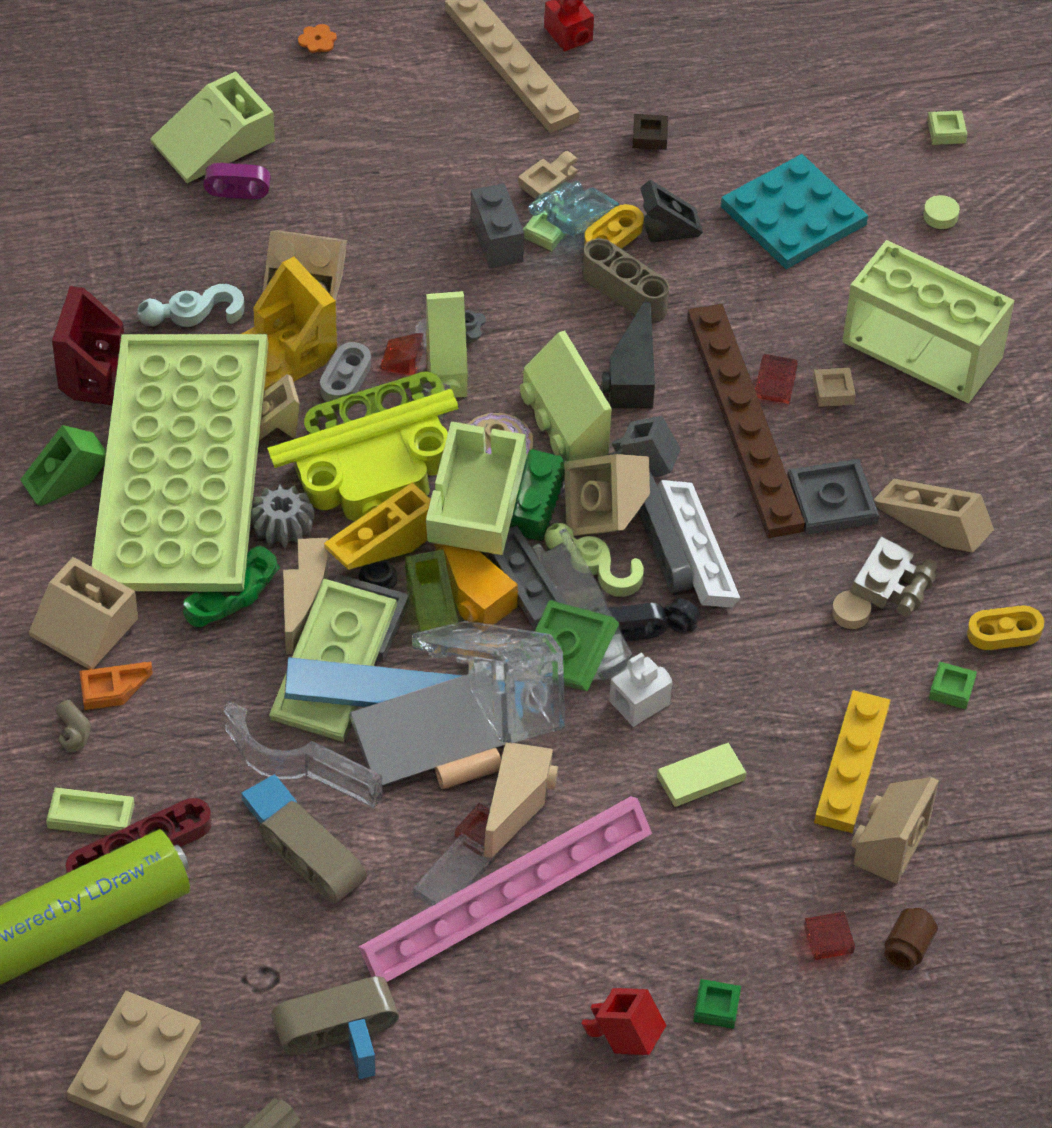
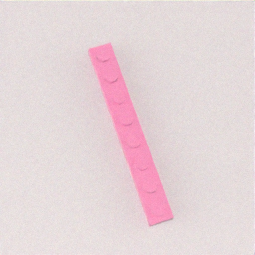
[359,796,652,982]

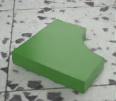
[533,600,619,692]

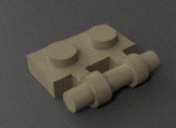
[849,537,938,617]

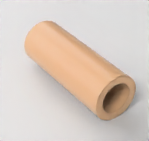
[435,748,501,789]

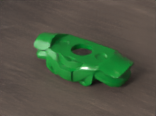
[183,546,280,627]

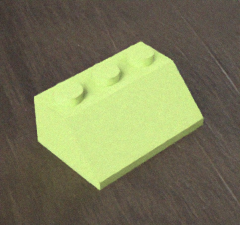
[520,331,612,462]

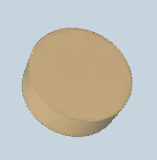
[832,590,871,629]

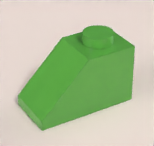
[20,425,106,506]

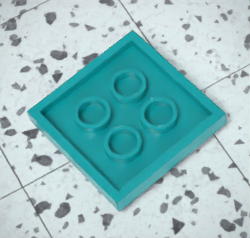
[720,154,868,269]

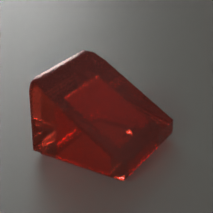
[380,333,424,375]
[755,354,798,404]

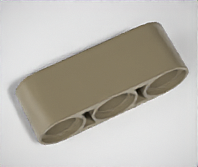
[582,238,669,322]
[259,801,367,904]
[271,976,399,1055]

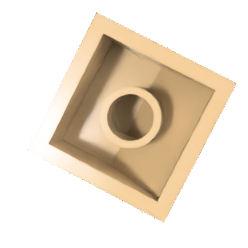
[564,454,650,537]
[851,777,939,884]

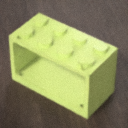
[842,240,1015,404]

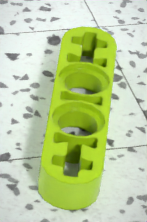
[304,371,445,434]

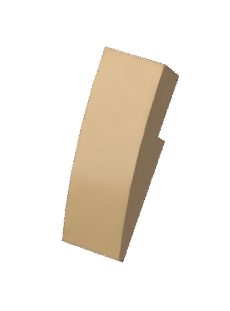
[283,538,329,655]

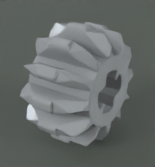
[251,483,314,548]

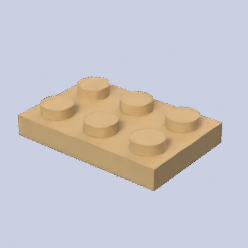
[67,990,201,1128]

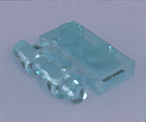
[528,181,619,237]

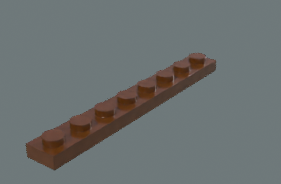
[687,304,805,538]

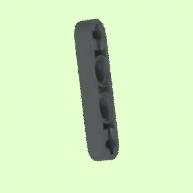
[638,471,693,593]

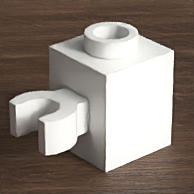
[609,652,672,727]

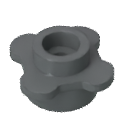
[465,310,486,343]

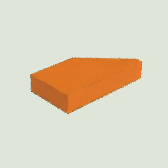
[79,661,153,710]

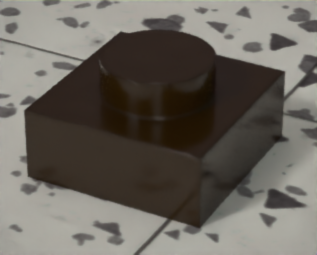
[632,114,668,150]

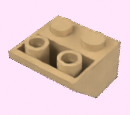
[262,230,347,300]
[29,557,138,669]

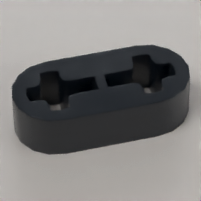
[598,603,668,642]

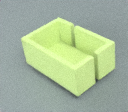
[426,422,527,555]

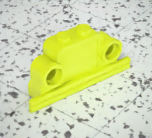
[267,389,459,521]

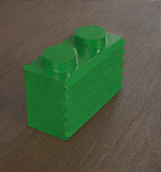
[509,449,565,541]

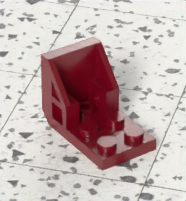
[52,286,124,406]

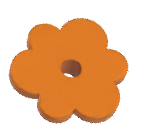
[298,24,337,53]

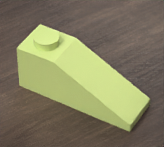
[426,291,468,398]

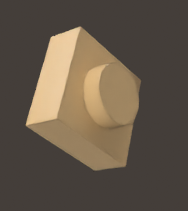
[813,368,856,407]

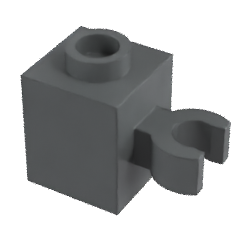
[607,416,681,477]

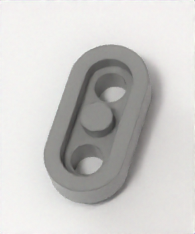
[320,342,371,402]

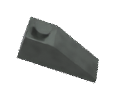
[602,302,655,408]

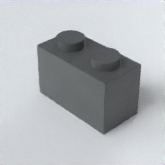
[470,183,524,269]

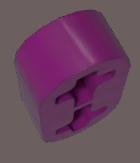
[203,163,271,199]

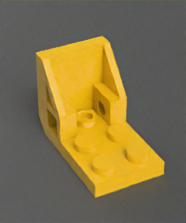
[242,256,337,391]

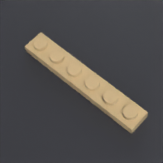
[445,0,579,134]

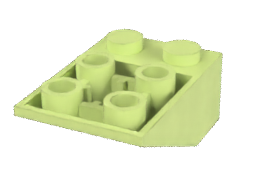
[150,71,275,183]

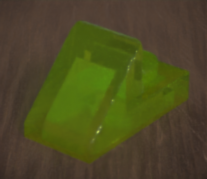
[405,549,459,633]

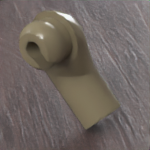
[56,700,91,752]

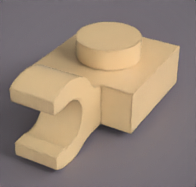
[518,151,578,204]

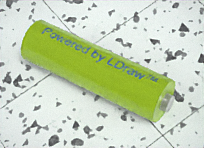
[0,829,190,985]

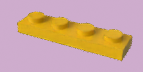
[814,690,890,833]

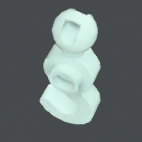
[137,284,245,327]

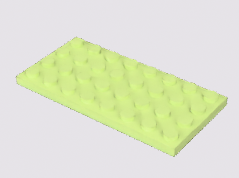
[92,334,269,592]

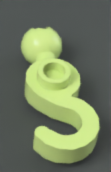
[544,523,644,597]

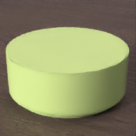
[923,195,960,229]

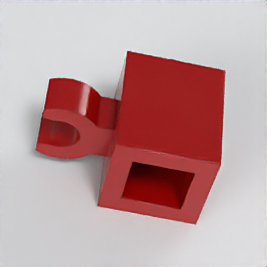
[544,0,594,52]
[581,988,667,1055]

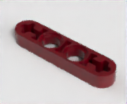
[65,798,212,873]

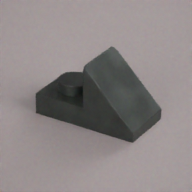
[640,180,703,242]

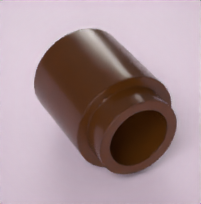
[884,908,938,970]

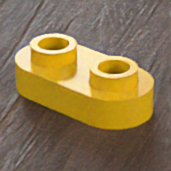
[584,204,644,249]
[967,605,1044,650]

